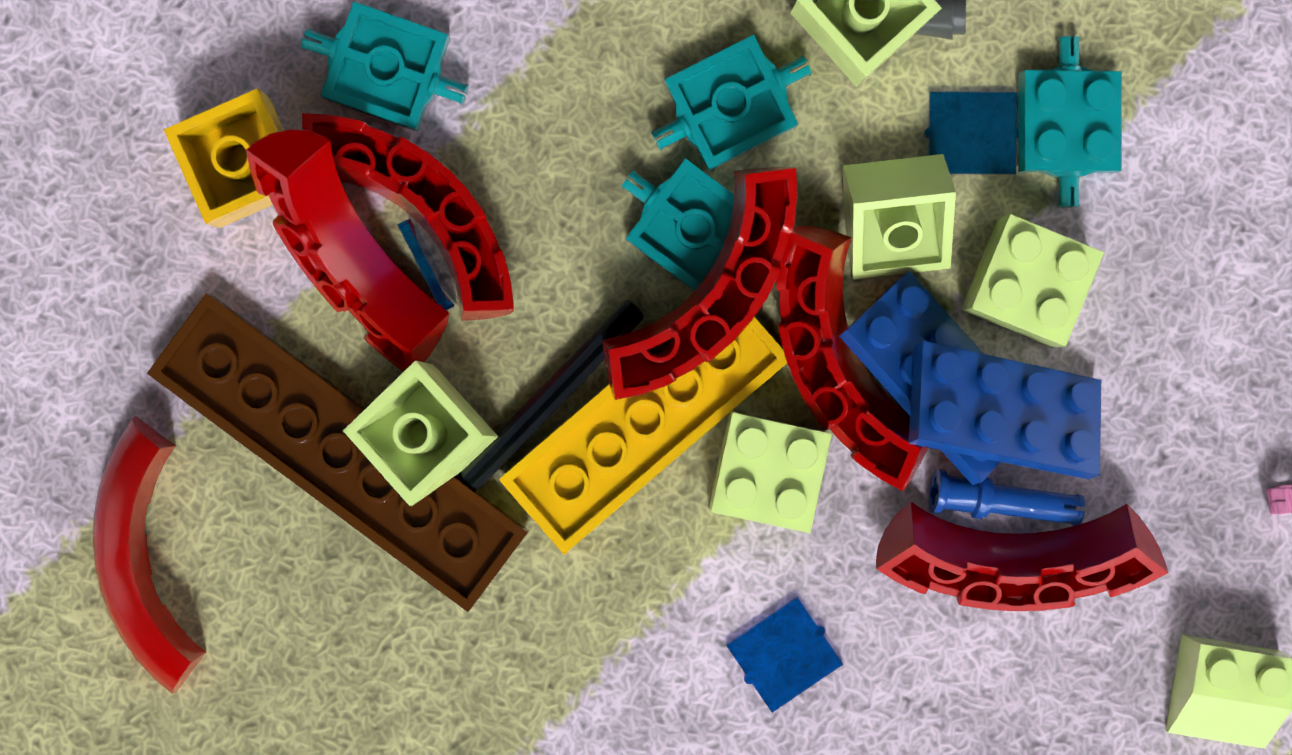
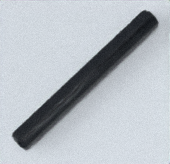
[459,300,644,491]

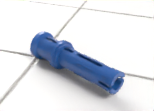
[928,468,1085,526]

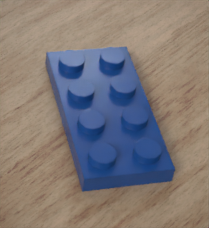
[839,271,1000,485]
[909,341,1101,480]

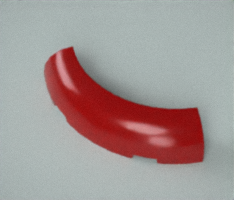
[302,113,514,321]
[246,129,450,372]
[602,166,797,400]
[776,226,929,491]
[93,416,206,694]
[876,501,1168,611]

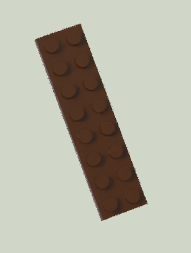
[147,293,529,612]

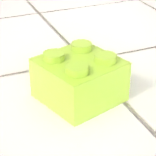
[961,214,1105,347]
[709,411,832,533]

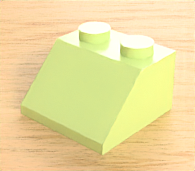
[791,0,941,87]
[843,154,956,280]
[343,361,498,506]
[1165,634,1292,748]

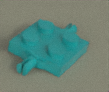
[301,1,469,132]
[650,35,812,171]
[1018,36,1122,208]
[621,158,734,291]

